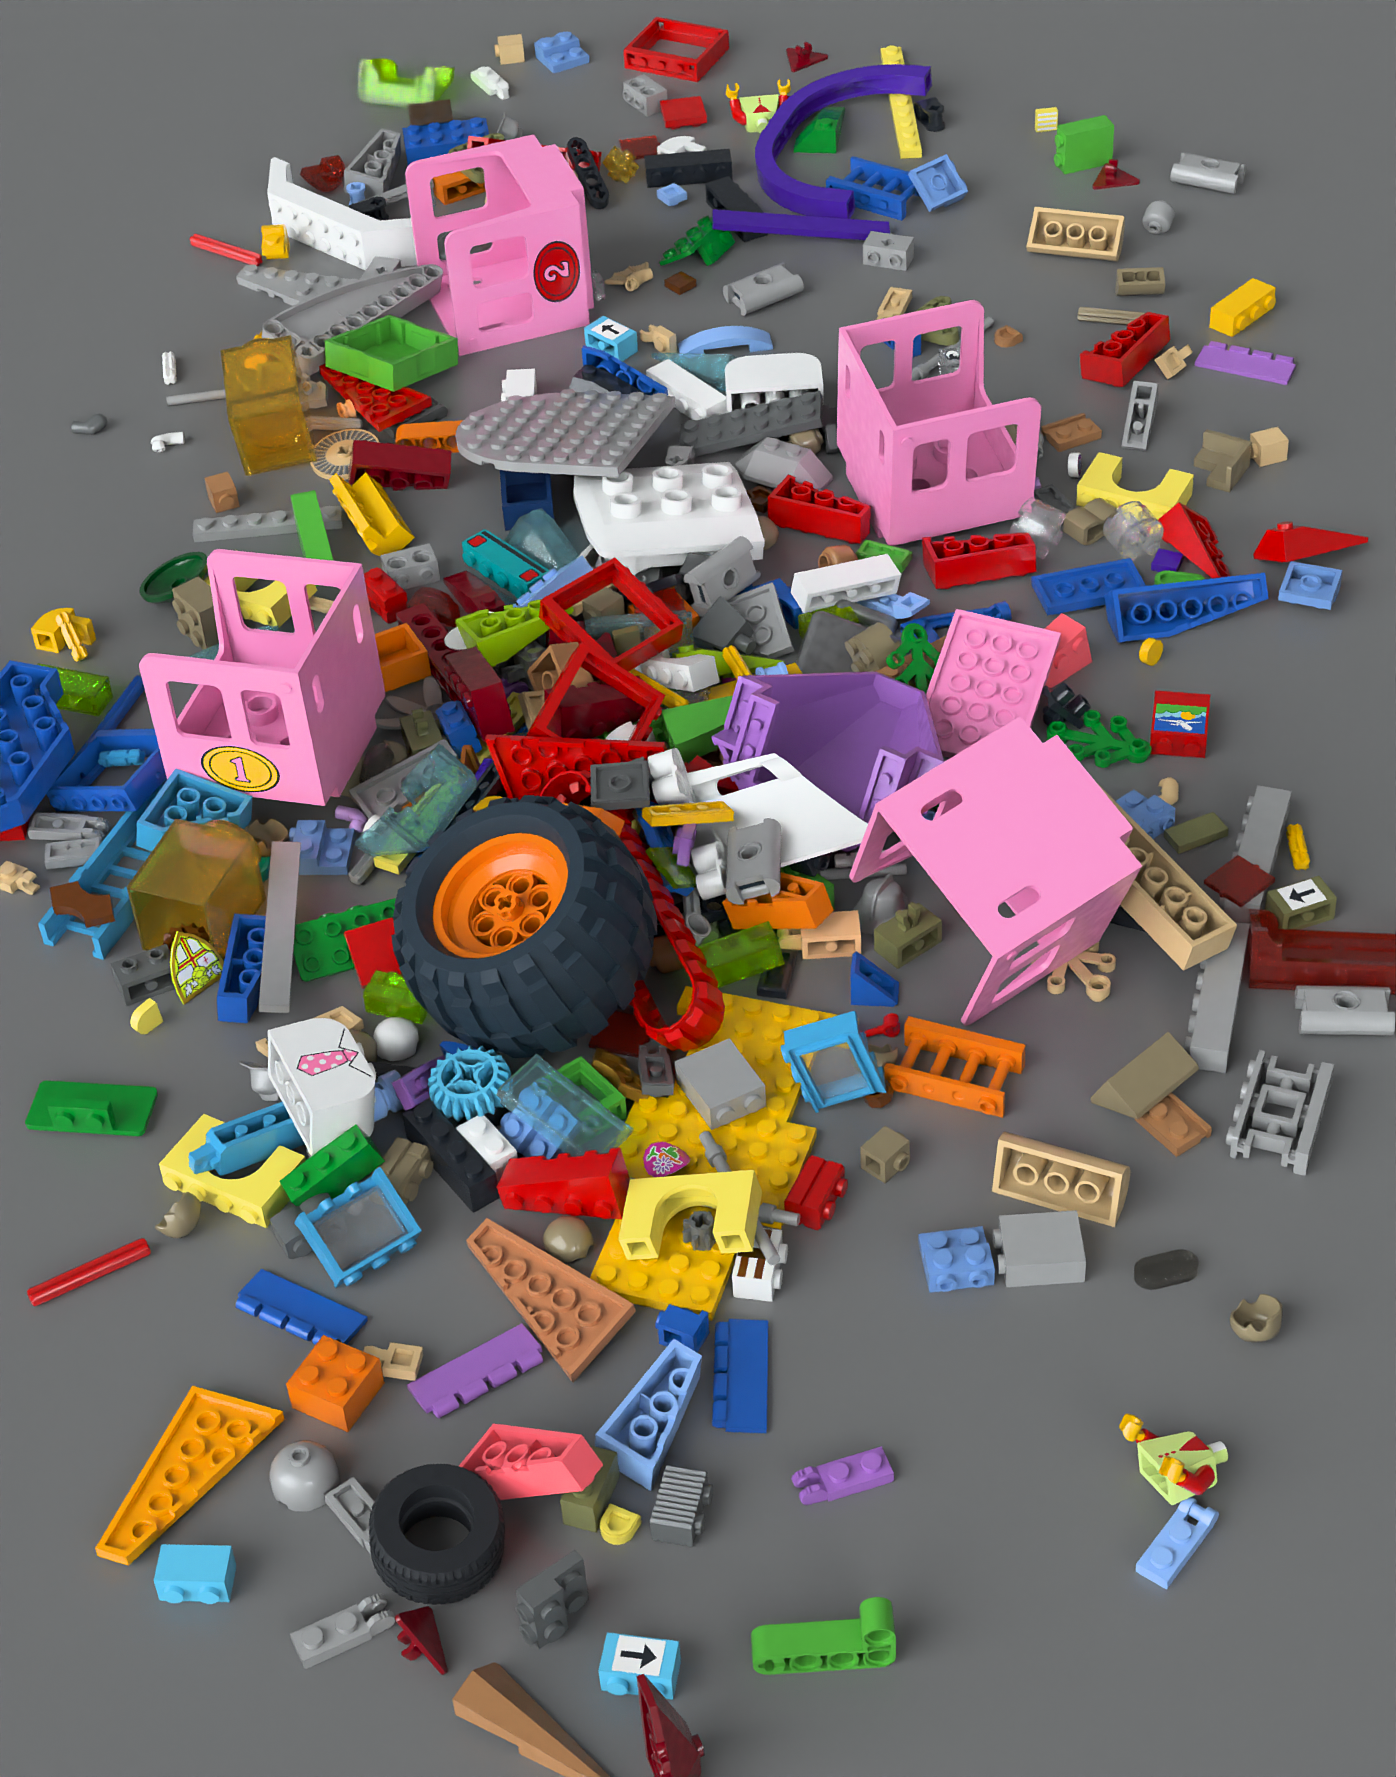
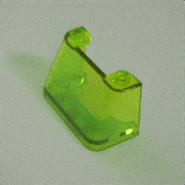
[358,58,455,108]

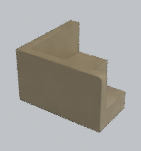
[1194,429,1252,493]

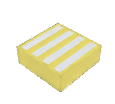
[1035,107,1058,132]

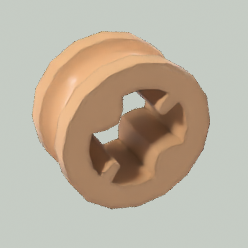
[337,399,357,418]

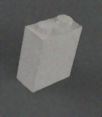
[675,1038,766,1130]
[993,1210,1086,1287]

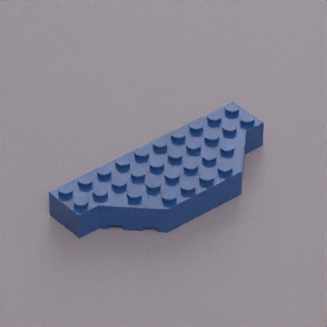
[0,660,75,832]

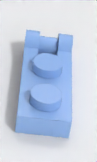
[1136,1497,1219,1589]

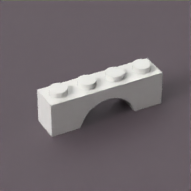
[634,649,720,692]

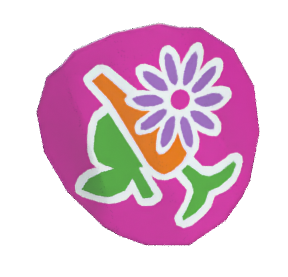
[643,1142,690,1177]

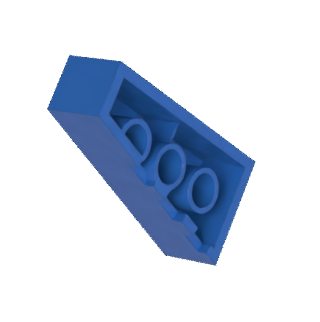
[217,913,266,1023]

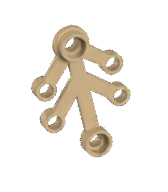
[1031,941,1116,1002]

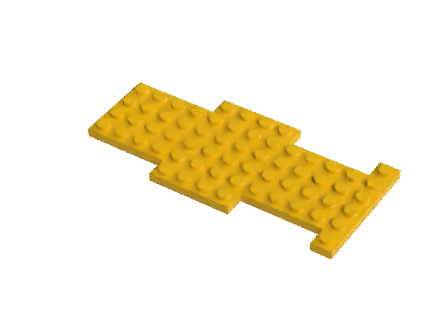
[590,986,858,1321]

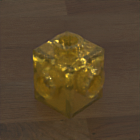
[602,145,640,184]

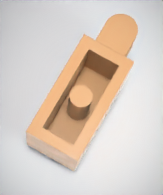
[777,910,861,960]

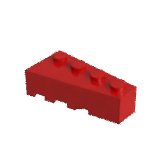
[1080,312,1170,387]
[768,474,871,544]
[922,533,1036,589]
[497,1147,630,1220]

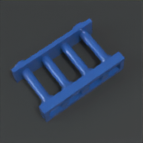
[826,156,920,221]

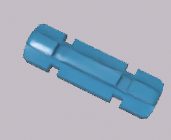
[98,749,146,767]

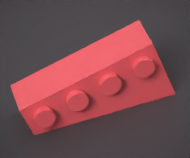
[1045,613,1092,688]
[459,1423,603,1500]

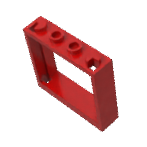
[623,17,729,82]
[539,557,683,684]
[526,642,666,741]

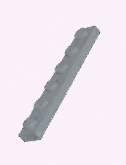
[193,506,343,542]

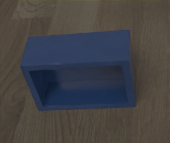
[500,470,555,531]

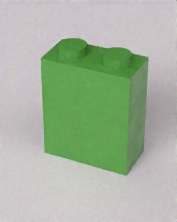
[1054,115,1114,174]

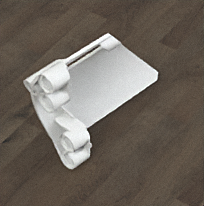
[648,748,868,900]

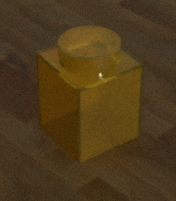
[127,819,266,961]

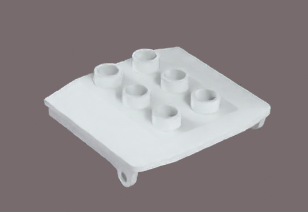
[573,462,765,576]

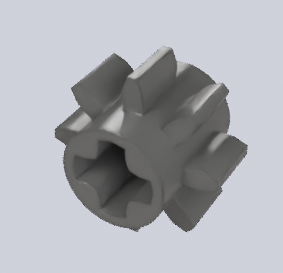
[682,1211,716,1251]

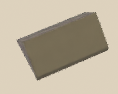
[1091,1031,1199,1120]

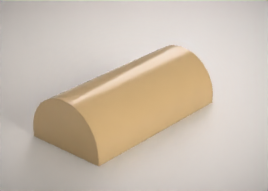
[1027,207,1125,261]
[992,1132,1130,1227]

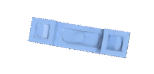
[678,326,773,361]
[857,592,930,619]

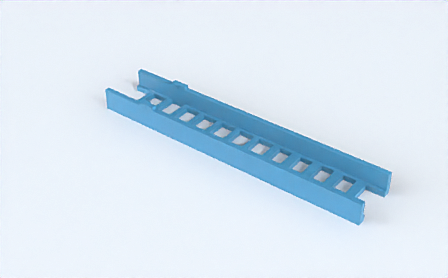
[38,777,186,960]

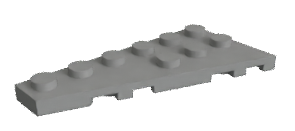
[236,264,358,306]

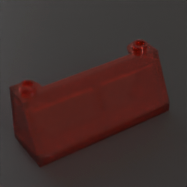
[1247,909,1396,995]

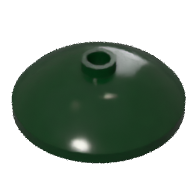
[139,552,208,604]

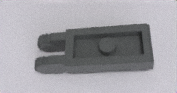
[638,1045,674,1097]

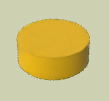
[1139,637,1163,666]

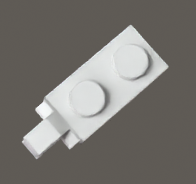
[471,66,510,100]

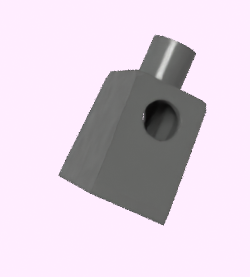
[689,596,756,655]

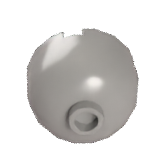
[270,1440,340,1511]

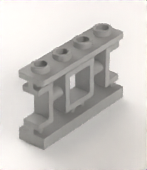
[1226,1049,1334,1176]

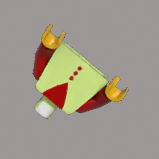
[726,79,791,133]
[1119,1413,1228,1505]

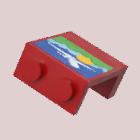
[1150,690,1211,758]

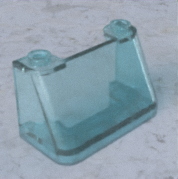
[354,744,477,857]

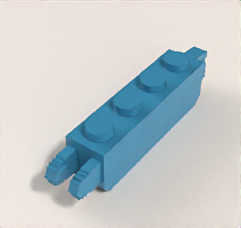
[188,1102,305,1177]

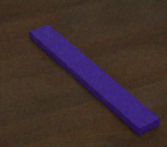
[712,209,890,240]

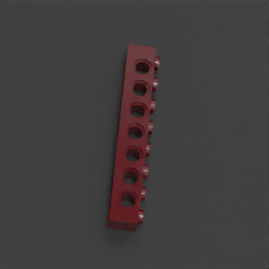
[396,603,512,738]

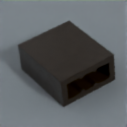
[408,99,453,126]

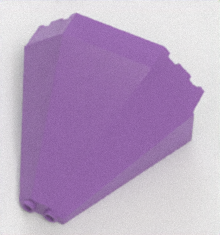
[711,672,944,852]

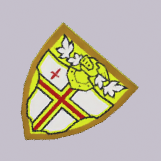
[170,931,224,1004]

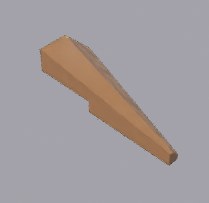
[452,1662,610,1777]

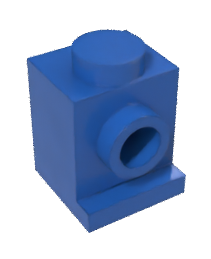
[655,1304,710,1353]

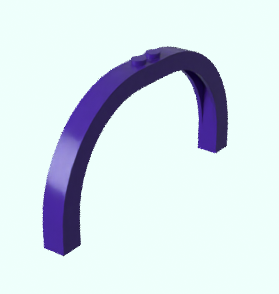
[755,64,932,219]

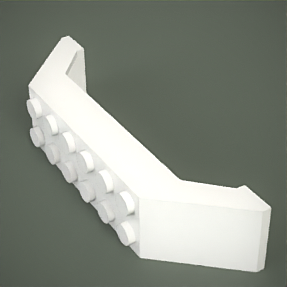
[267,157,417,271]

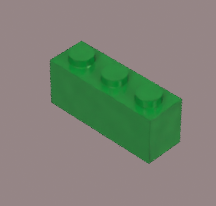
[279,1124,385,1206]

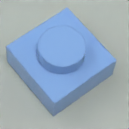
[657,183,687,206]

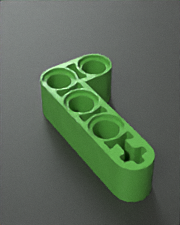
[751,1597,896,1675]

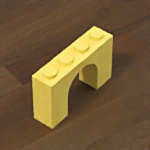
[1076,452,1194,525]
[204,550,317,628]
[159,1114,306,1228]
[618,1170,762,1260]

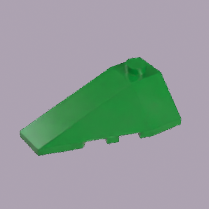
[794,107,845,154]

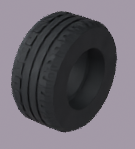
[369,1463,505,1605]

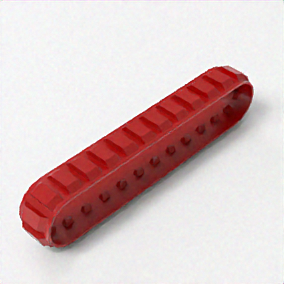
[540,770,725,1052]

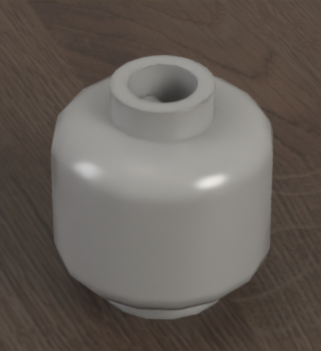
[1142,200,1175,234]

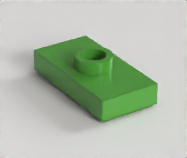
[855,539,912,573]

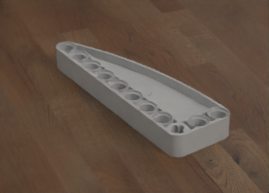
[261,264,443,376]

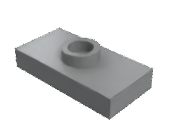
[44,837,102,869]

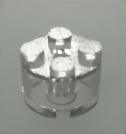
[1010,498,1066,559]
[1103,501,1164,561]

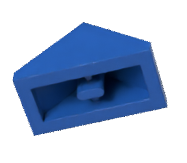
[850,951,899,1007]

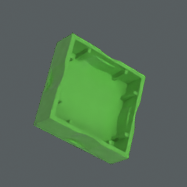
[325,315,458,392]

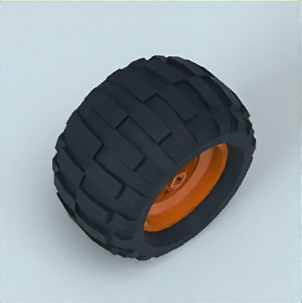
[391,795,657,1058]

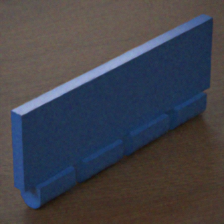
[235,1269,368,1345]
[712,1319,768,1433]

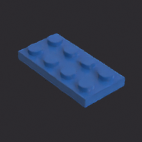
[1031,558,1146,616]

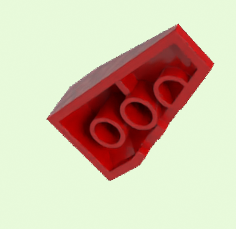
[1253,521,1368,562]

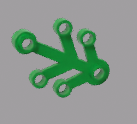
[886,623,940,694]
[1046,710,1152,768]

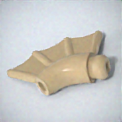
[605,262,653,291]

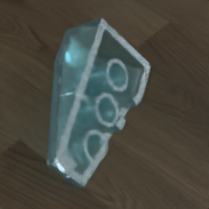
[504,508,579,571]

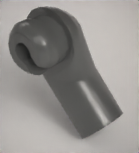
[71,414,107,434]

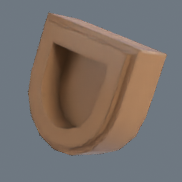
[994,325,1023,347]

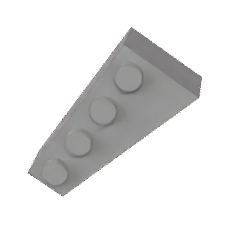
[344,128,401,199]

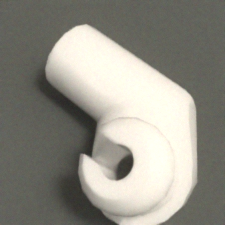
[151,432,185,453]

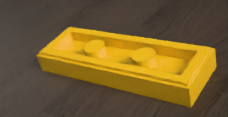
[642,801,734,827]

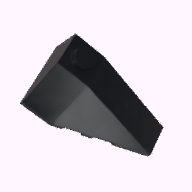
[569,365,647,395]

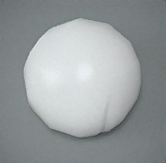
[373,1017,419,1061]

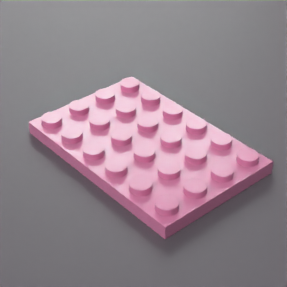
[926,609,1061,758]

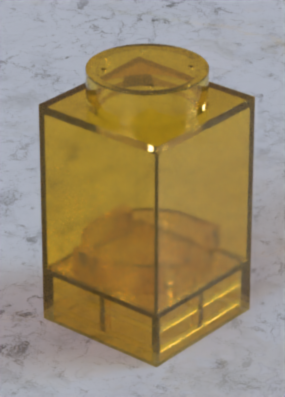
[221,335,317,476]

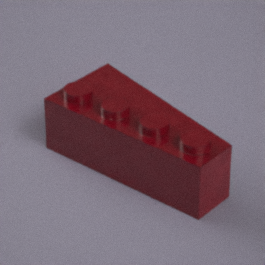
[348,440,451,491]
[444,646,515,741]
[544,675,645,739]

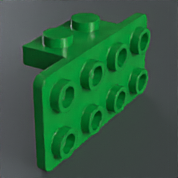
[659,209,735,266]
[294,898,396,982]
[25,1080,158,1136]

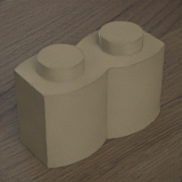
[1063,498,1123,545]

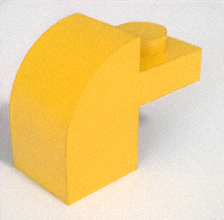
[261,224,290,259]
[31,608,96,653]

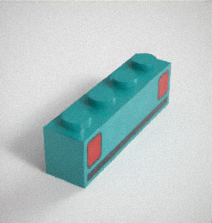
[462,529,549,598]

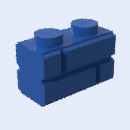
[435,700,482,760]

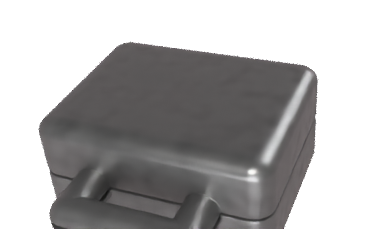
[796,599,911,674]

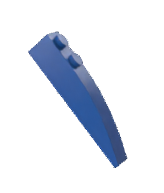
[1104,573,1269,643]

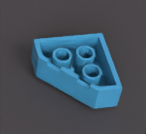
[136,768,252,855]

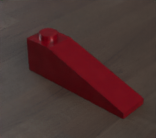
[636,1674,705,1777]

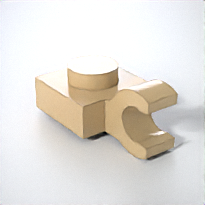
[640,325,677,358]
[1154,344,1193,380]
[0,861,40,895]
[363,1342,423,1381]

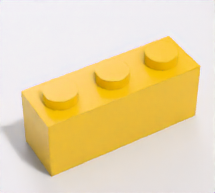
[1209,278,1276,337]

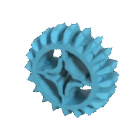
[428,1045,512,1122]

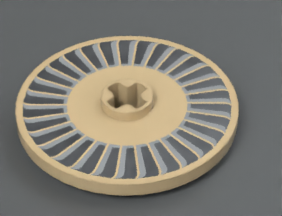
[310,429,380,480]

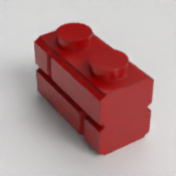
[364,567,409,624]
[784,1155,848,1231]

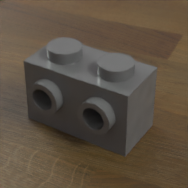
[111,944,175,1006]

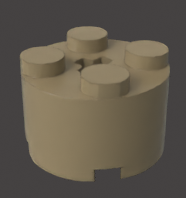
[845,622,905,672]

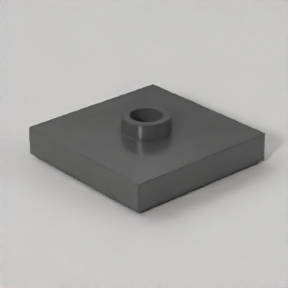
[590,761,650,810]

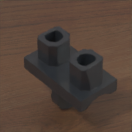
[1042,682,1091,729]

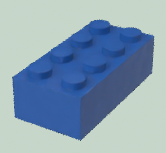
[402,117,489,166]

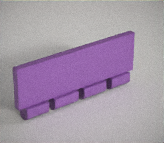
[1195,341,1296,385]
[407,1323,543,1419]

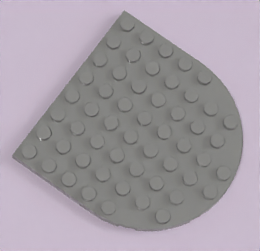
[456,389,675,477]

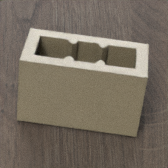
[1115,267,1165,296]

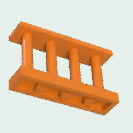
[884,1016,1026,1118]

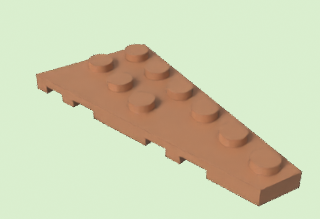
[466,1218,636,1383]

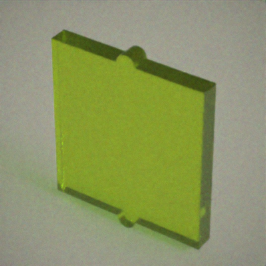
[645,847,697,889]

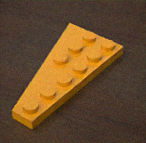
[95,1386,285,1566]

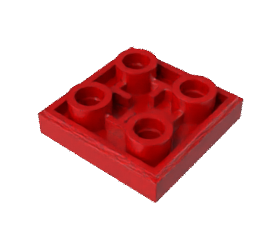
[660,96,707,129]
[344,917,402,989]

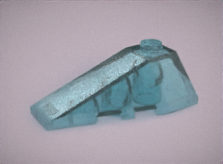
[651,353,738,392]

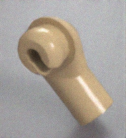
[1158,777,1179,805]

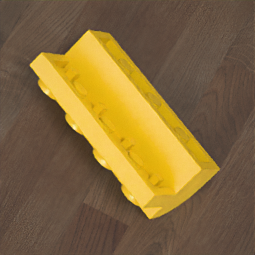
[329,473,415,556]

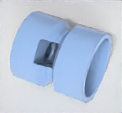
[374,1070,404,1122]

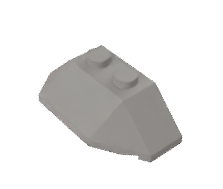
[735,437,833,491]

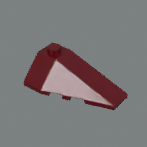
[443,570,518,615]

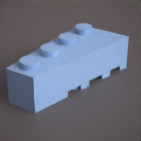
[513,555,593,608]
[595,1339,702,1491]

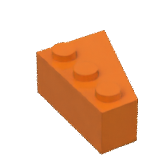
[722,872,834,929]

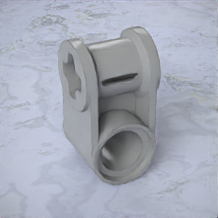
[665,446,695,466]

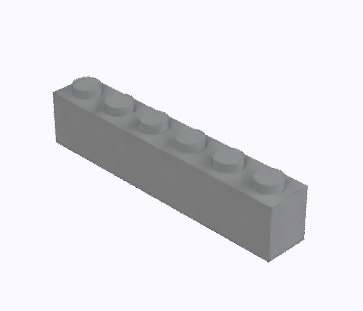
[1219,785,1292,927]
[1185,922,1250,1073]

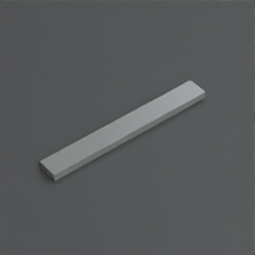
[259,841,301,1013]

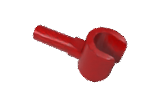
[859,1013,900,1038]

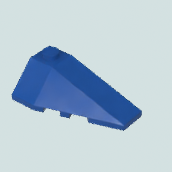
[582,345,668,396]

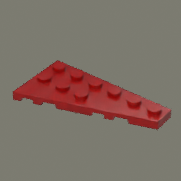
[319,363,432,432]
[485,734,667,800]

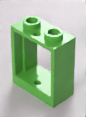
[531,1056,627,1148]

